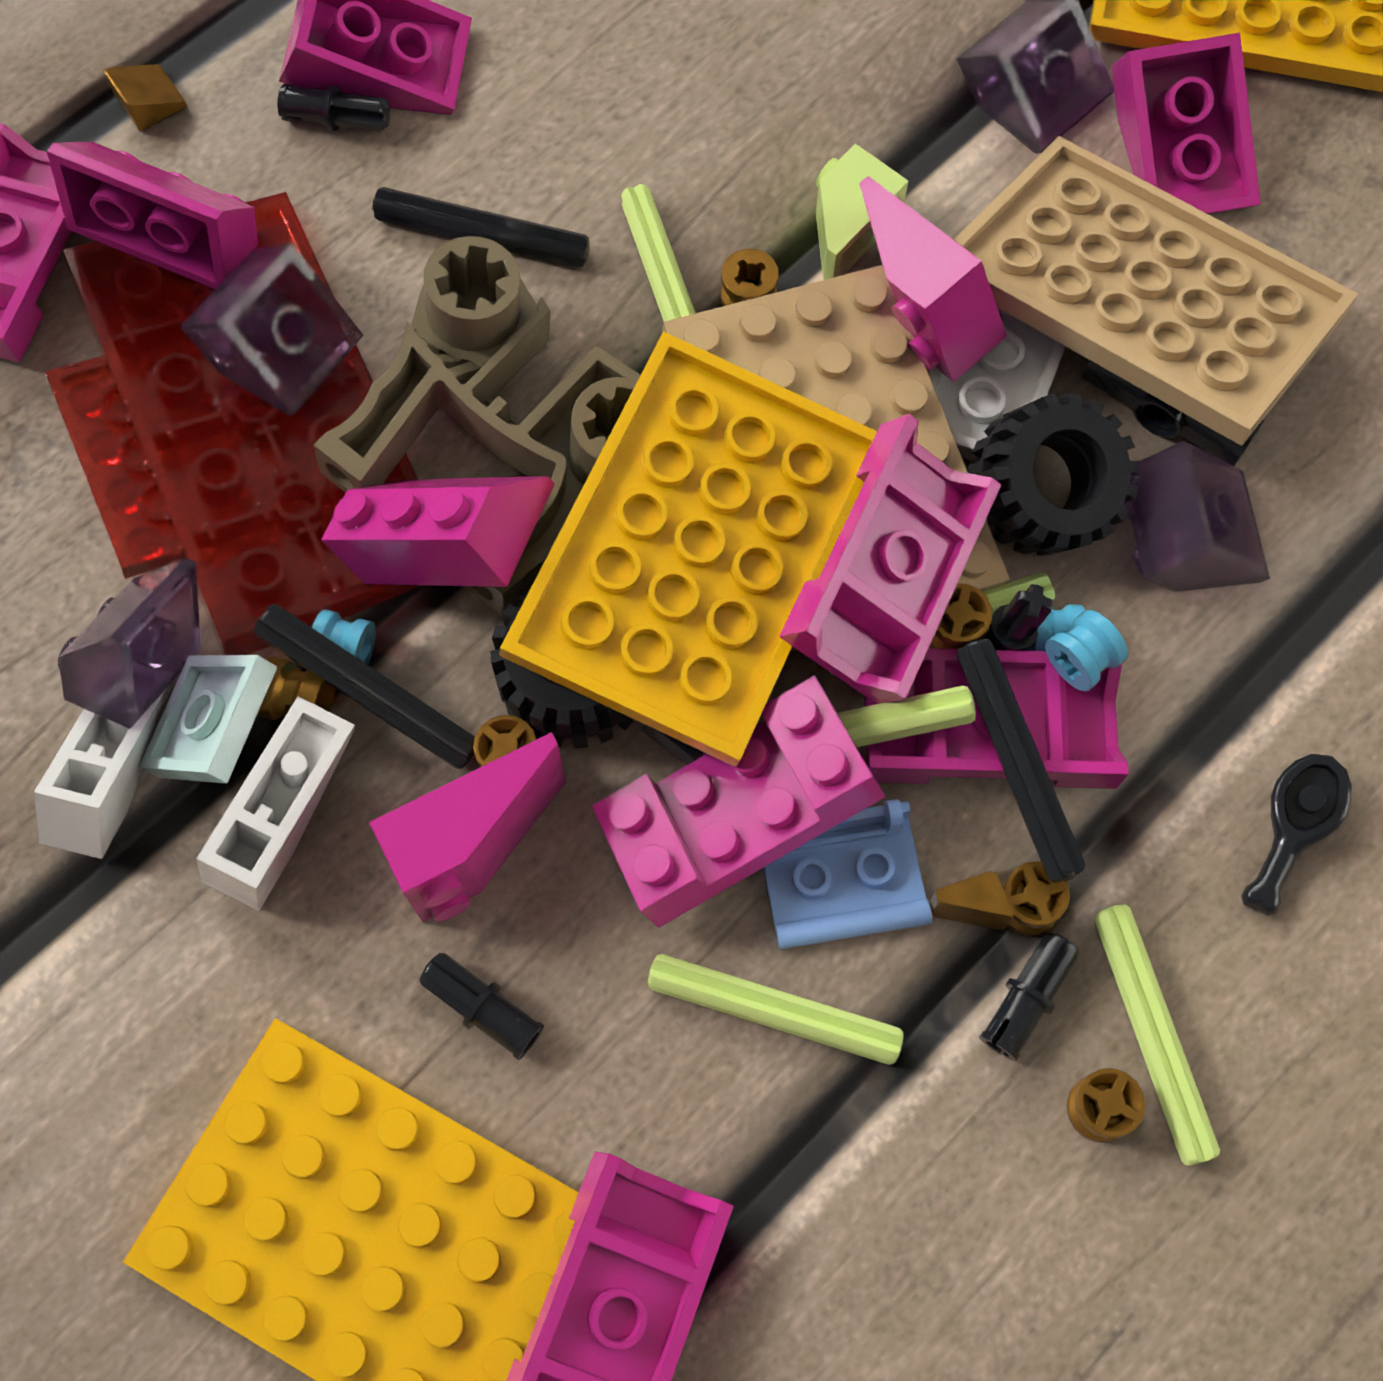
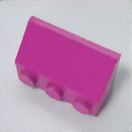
[47,142,258,294]
[321,476,555,587]

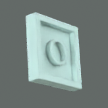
[138,655,277,783]

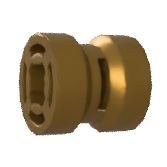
[257,655,336,720]

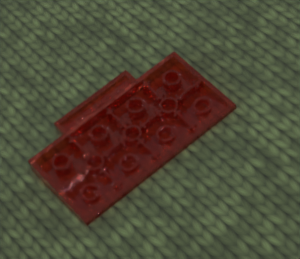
[45,192,421,655]

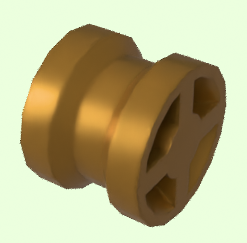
[721,249,779,306]
[929,583,992,649]
[473,715,536,767]
[1002,861,1070,936]
[1066,1068,1146,1142]

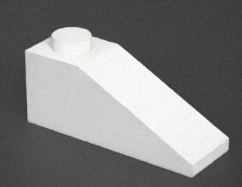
[34,661,173,859]
[196,696,355,911]

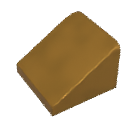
[103,64,188,132]
[929,871,1014,930]

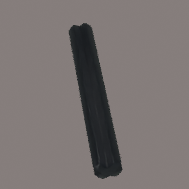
[372,187,590,268]
[253,604,475,769]
[957,639,1086,883]

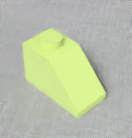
[816,143,908,280]

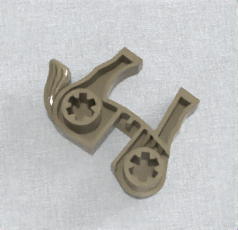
[314,236,641,616]

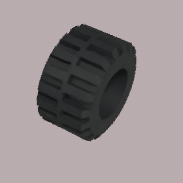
[968,393,1140,556]
[490,587,634,749]

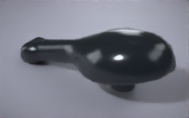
[1241,754,1352,916]

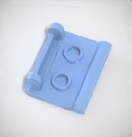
[763,799,932,950]

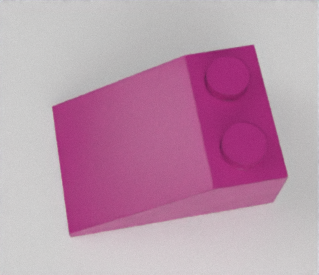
[279,0,472,115]
[1111,33,1261,214]
[859,176,1007,382]
[369,732,567,922]

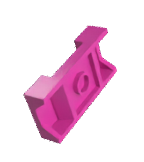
[0,123,72,363]
[779,413,1001,704]
[864,648,1129,789]
[592,675,886,928]
[506,1151,734,1381]

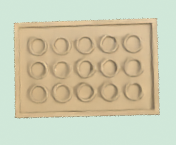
[953,136,1358,446]
[662,265,1010,651]

